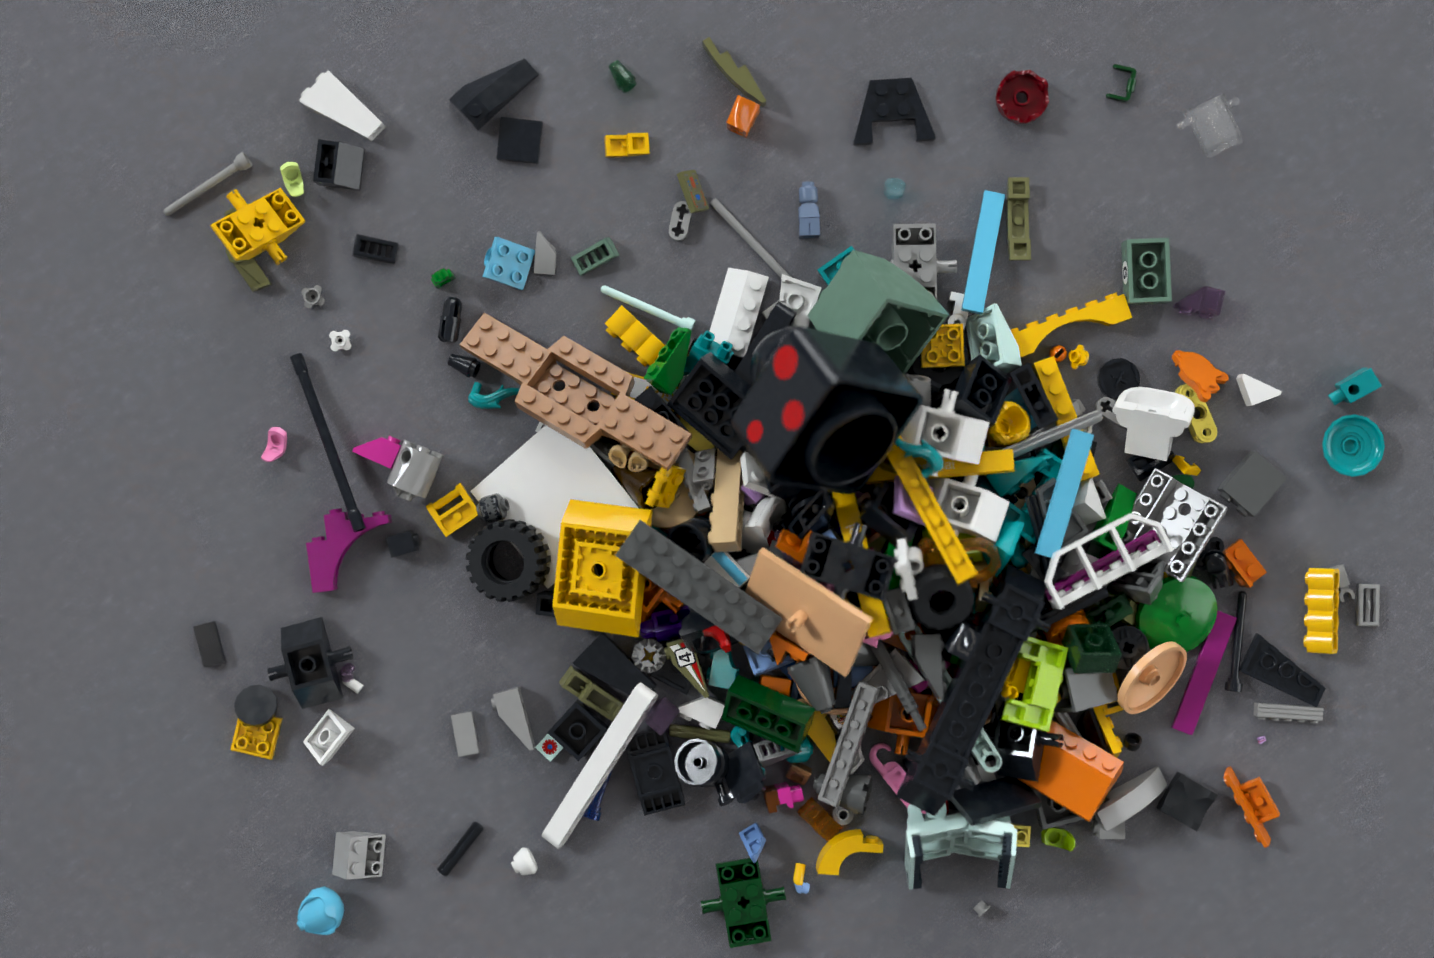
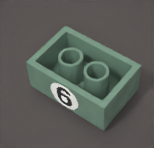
[1121,238,1172,305]

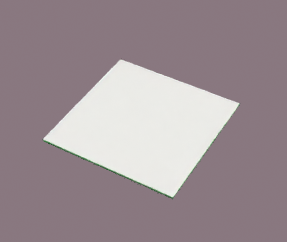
[470,425,639,589]

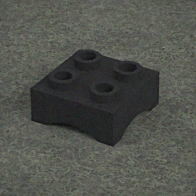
[1156,772,1218,832]

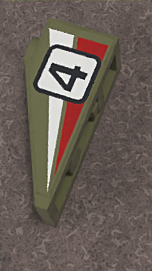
[664,638,709,698]

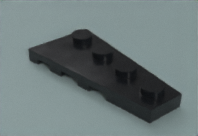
[1240,633,1326,707]

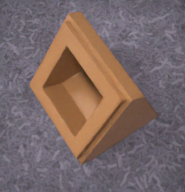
[785,763,812,785]

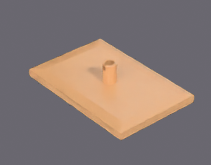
[745,547,872,677]

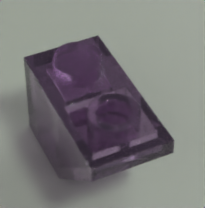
[1173,286,1225,320]

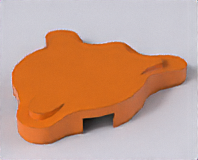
[1172,350,1229,402]

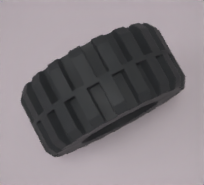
[465,519,551,602]

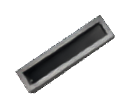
[833,668,852,708]

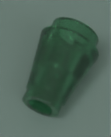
[609,60,637,93]

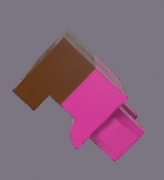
[763,782,804,814]

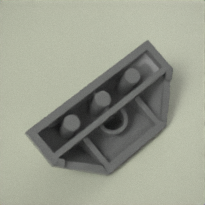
[1107,559,1165,605]

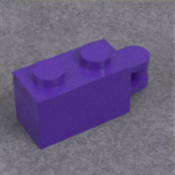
[640,605,690,642]

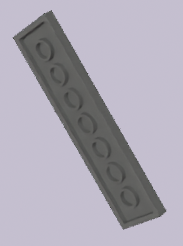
[615,520,783,654]

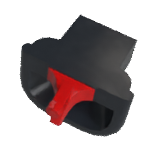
[679,606,739,654]

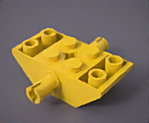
[210,187,305,265]

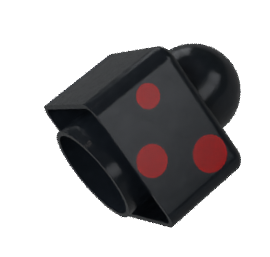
[731,326,923,494]

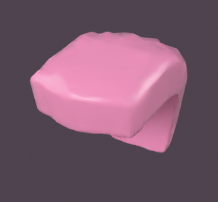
[261,427,287,462]

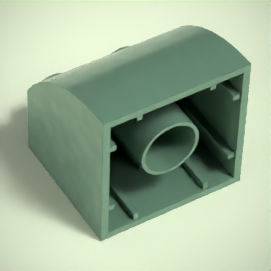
[807,250,949,375]

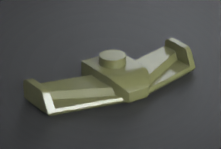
[224,208,273,292]

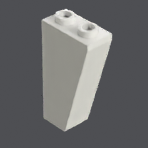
[299,70,386,142]

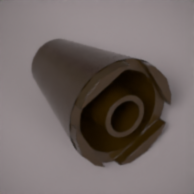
[612,461,660,510]

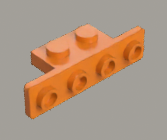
[1223,766,1280,848]

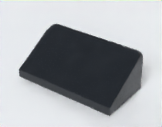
[1127,450,1175,481]

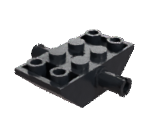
[800,522,897,601]
[267,617,353,709]
[983,693,1064,782]

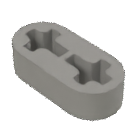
[669,201,692,241]
[1095,397,1123,427]

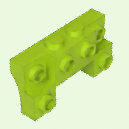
[1001,637,1068,732]

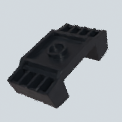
[626,727,685,816]

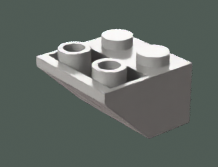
[332,831,386,880]

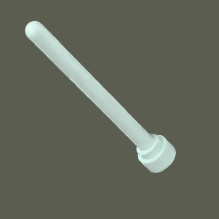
[601,285,696,331]

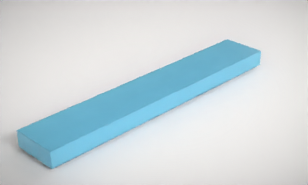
[961,190,1005,315]
[1035,429,1094,558]

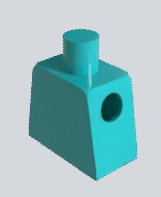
[1327,367,1382,406]

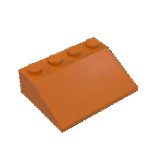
[1016,720,1124,822]

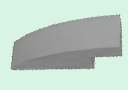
[1094,766,1167,832]

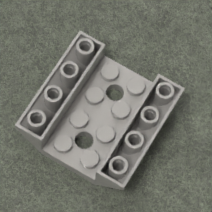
[1122,468,1228,582]

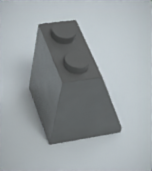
[1053,659,1118,713]

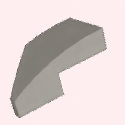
[534,232,557,275]

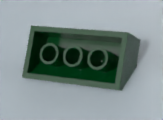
[722,675,815,753]

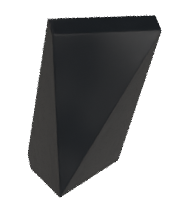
[1076,708,1108,749]

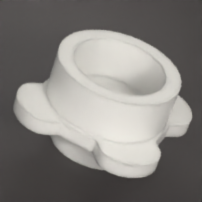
[329,330,351,352]

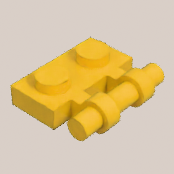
[645,465,686,508]

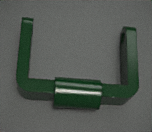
[1106,64,1137,102]

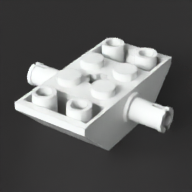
[901,389,990,477]
[928,475,1009,543]

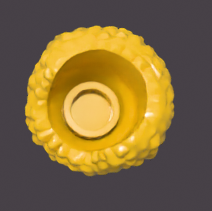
[987,401,1031,446]

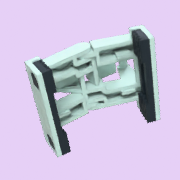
[905,801,1017,890]

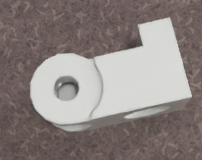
[946,291,969,329]

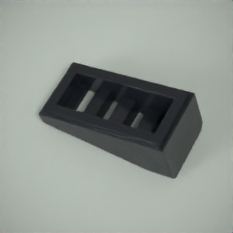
[352,234,398,264]

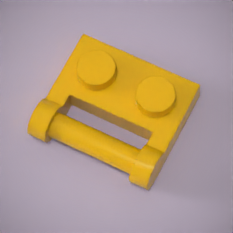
[426,483,478,537]

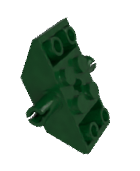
[701,858,786,948]

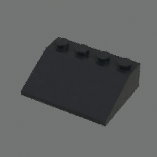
[667,352,751,460]

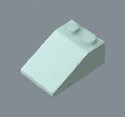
[966,303,1022,374]

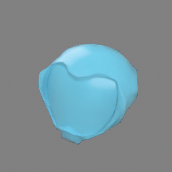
[296,886,344,935]

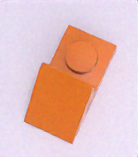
[776,529,812,563]
[769,631,811,665]

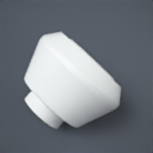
[511,847,538,875]

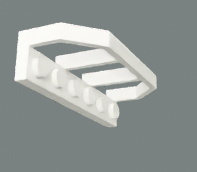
[1044,513,1174,610]

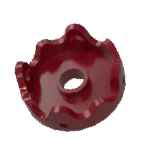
[995,70,1049,124]

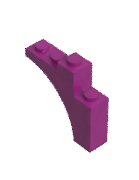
[306,508,392,593]

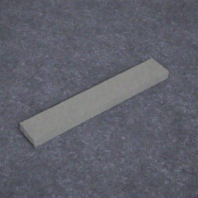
[818,680,880,808]

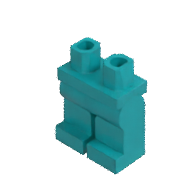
[683,330,734,376]

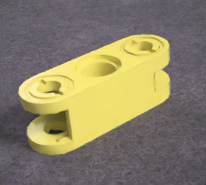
[1175,384,1218,443]

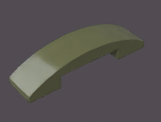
[1006,177,1031,261]

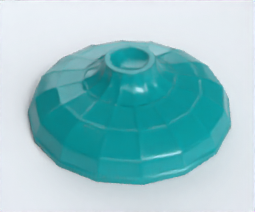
[1322,414,1385,477]

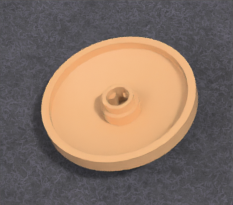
[1118,642,1187,714]

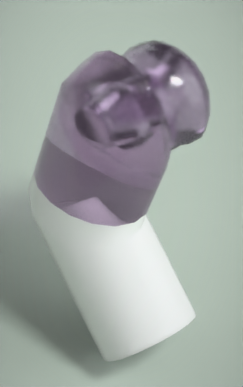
[340,663,364,694]

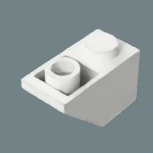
[677,696,725,730]

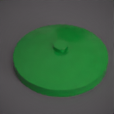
[1136,575,1217,652]

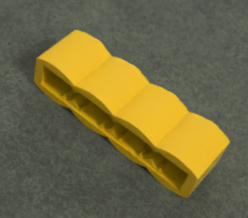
[605,305,666,367]
[1303,568,1340,654]

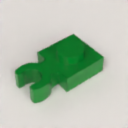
[431,268,456,288]

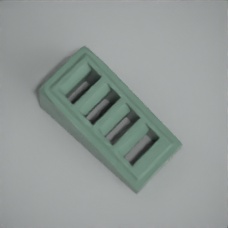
[571,237,619,276]

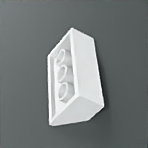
[709,268,769,359]

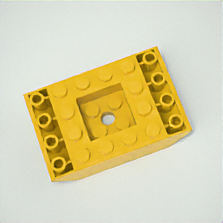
[552,499,653,637]

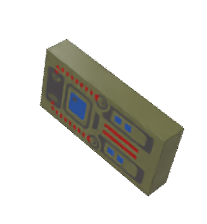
[677,170,709,214]

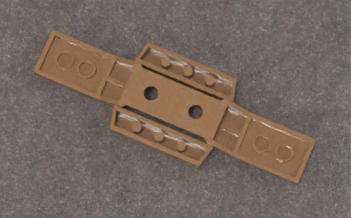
[460,313,692,471]

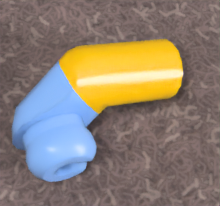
[793,863,810,894]

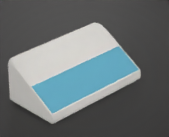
[704,551,750,588]

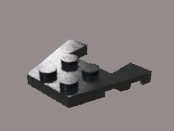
[853,78,936,145]

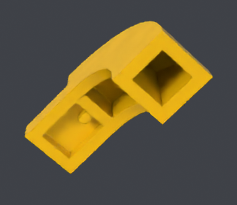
[815,829,884,875]

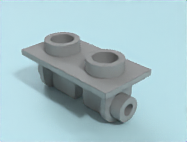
[693,448,716,490]

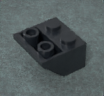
[313,139,365,190]

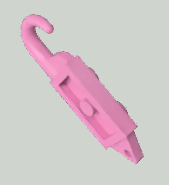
[869,743,926,814]

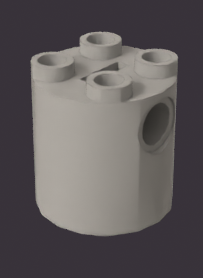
[387,440,444,501]

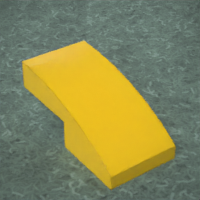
[604,133,650,158]

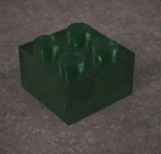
[1062,624,1122,674]

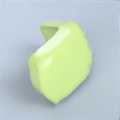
[280,162,304,197]

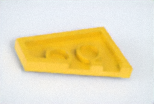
[1093,705,1123,758]

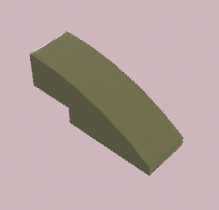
[559,665,624,722]

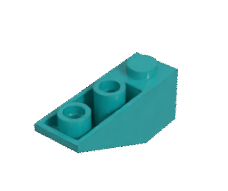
[986,454,1054,497]

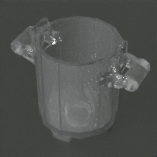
[1177,93,1243,158]

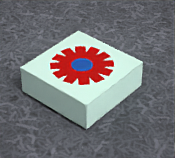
[535,734,563,762]

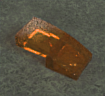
[797,797,843,842]

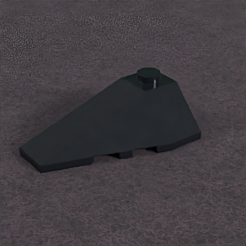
[449,59,539,131]

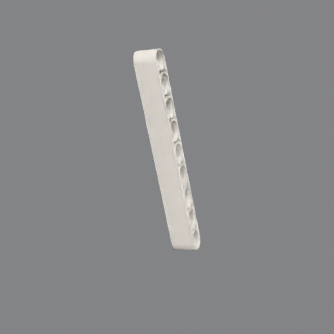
[542,682,658,849]

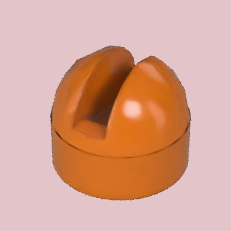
[1049,345,1067,362]

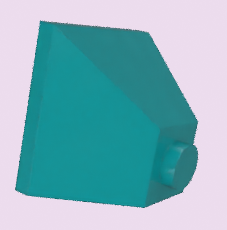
[980,521,1024,577]

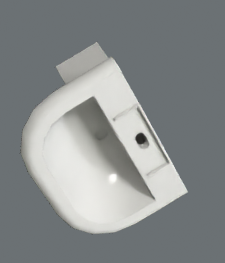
[1112,387,1195,461]

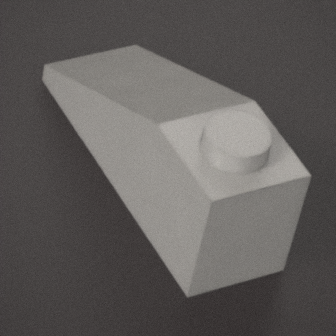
[491,686,536,751]

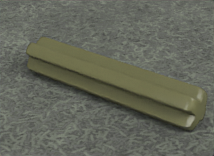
[669,724,731,743]

